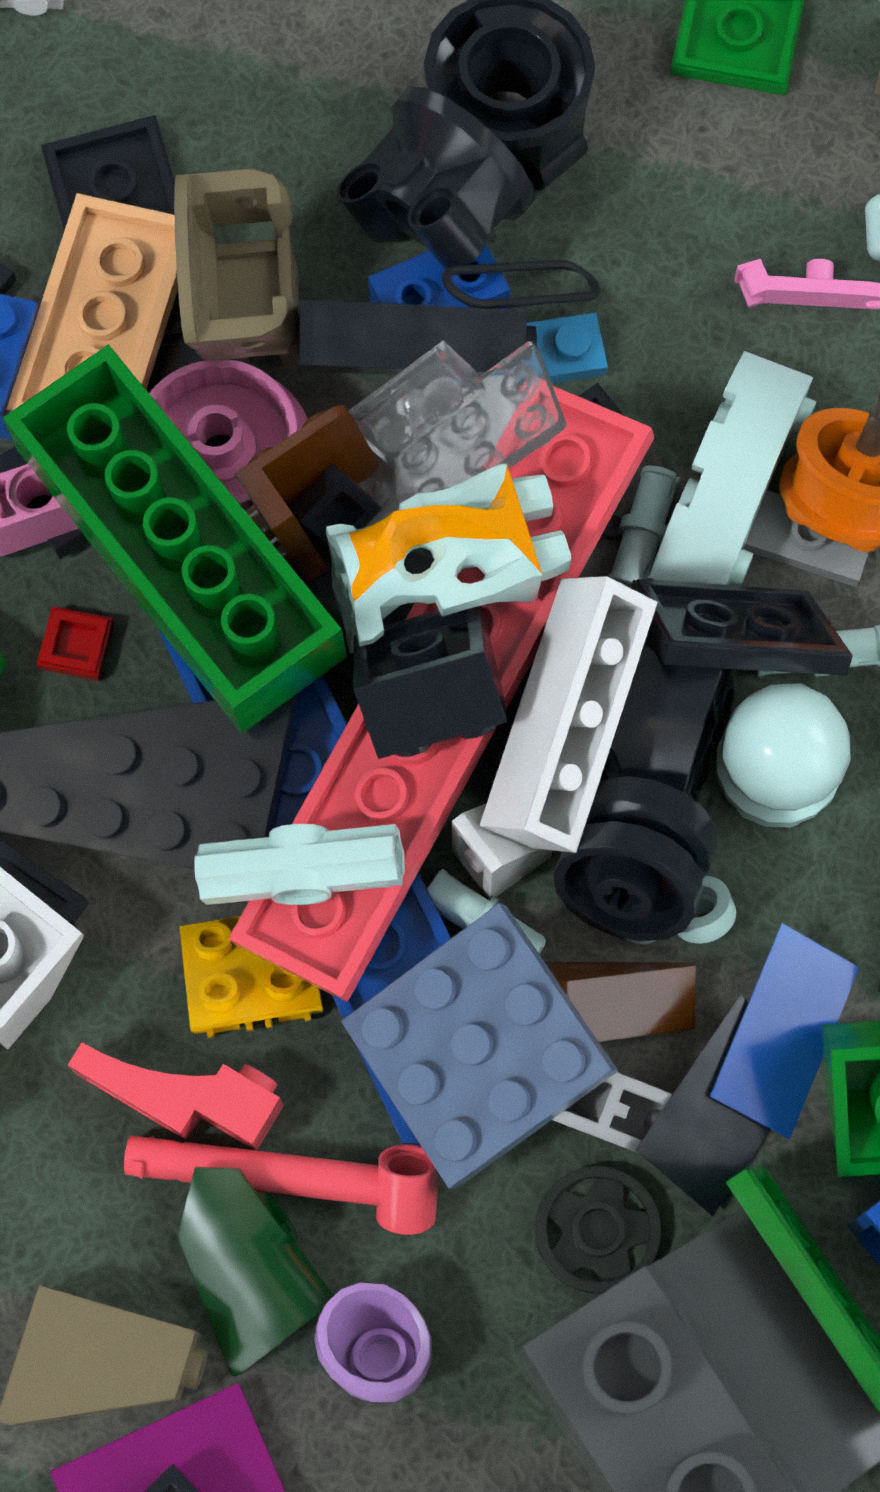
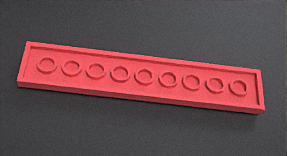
[228,380,654,1003]

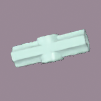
[195,824,405,905]

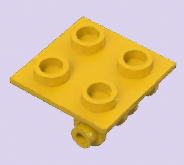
[179,916,323,1038]

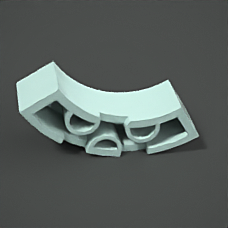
[649,351,817,586]

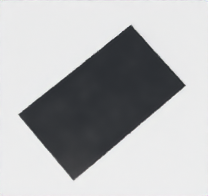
[635,995,770,1216]

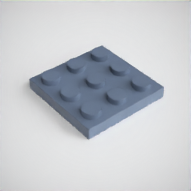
[341,903,618,1189]

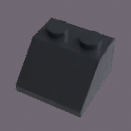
[353,606,507,759]

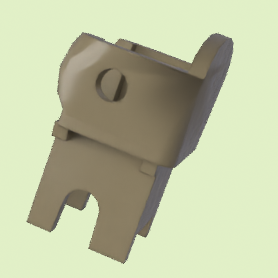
[174,169,300,365]

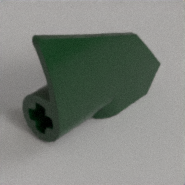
[178,1167,334,1377]

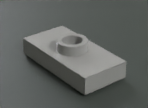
[743,490,869,587]

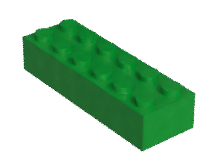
[2,344,347,734]

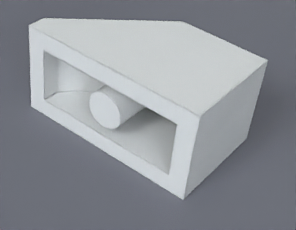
[452,803,552,901]

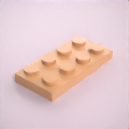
[6,193,178,413]

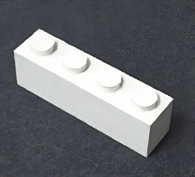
[479,576,658,853]

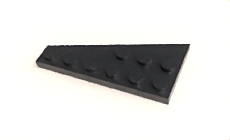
[0,692,301,870]

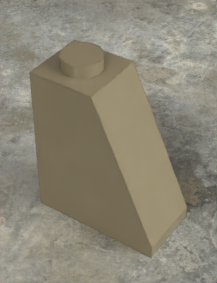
[0,1285,208,1427]

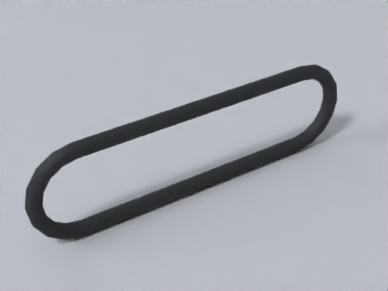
[441,260,600,309]

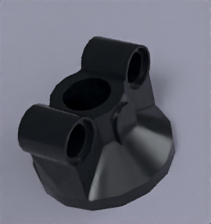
[424,0,595,191]
[337,86,535,269]

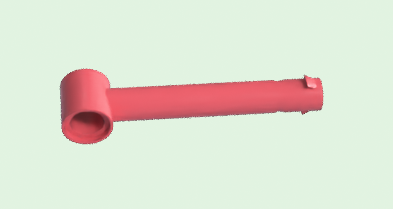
[124,1135,439,1235]

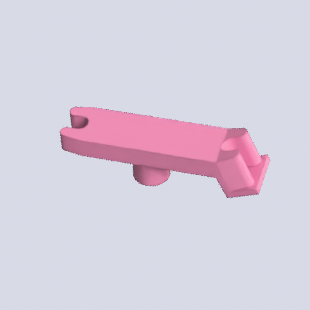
[734,259,880,310]

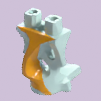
[326,463,571,653]

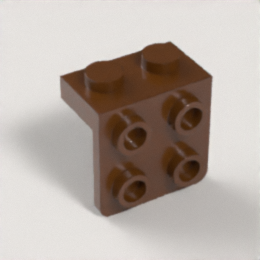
[234,405,379,583]

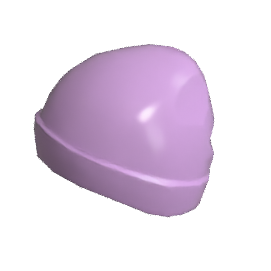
[315,1283,432,1402]

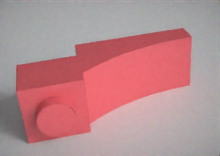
[68,1043,284,1150]

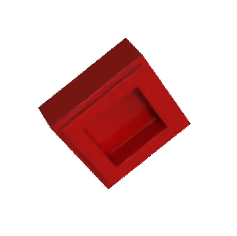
[37,606,115,681]

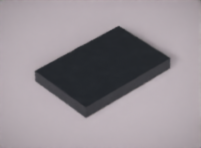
[631,579,853,675]

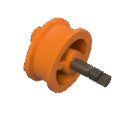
[779,393,880,552]

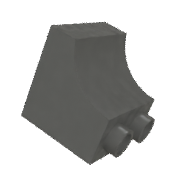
[517,1208,880,1492]

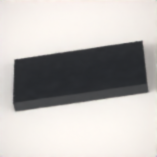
[41,115,183,344]

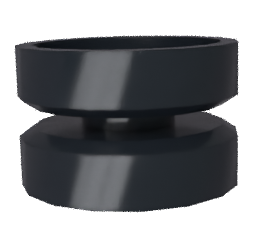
[553,776,717,941]

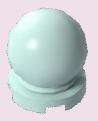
[715,683,851,828]

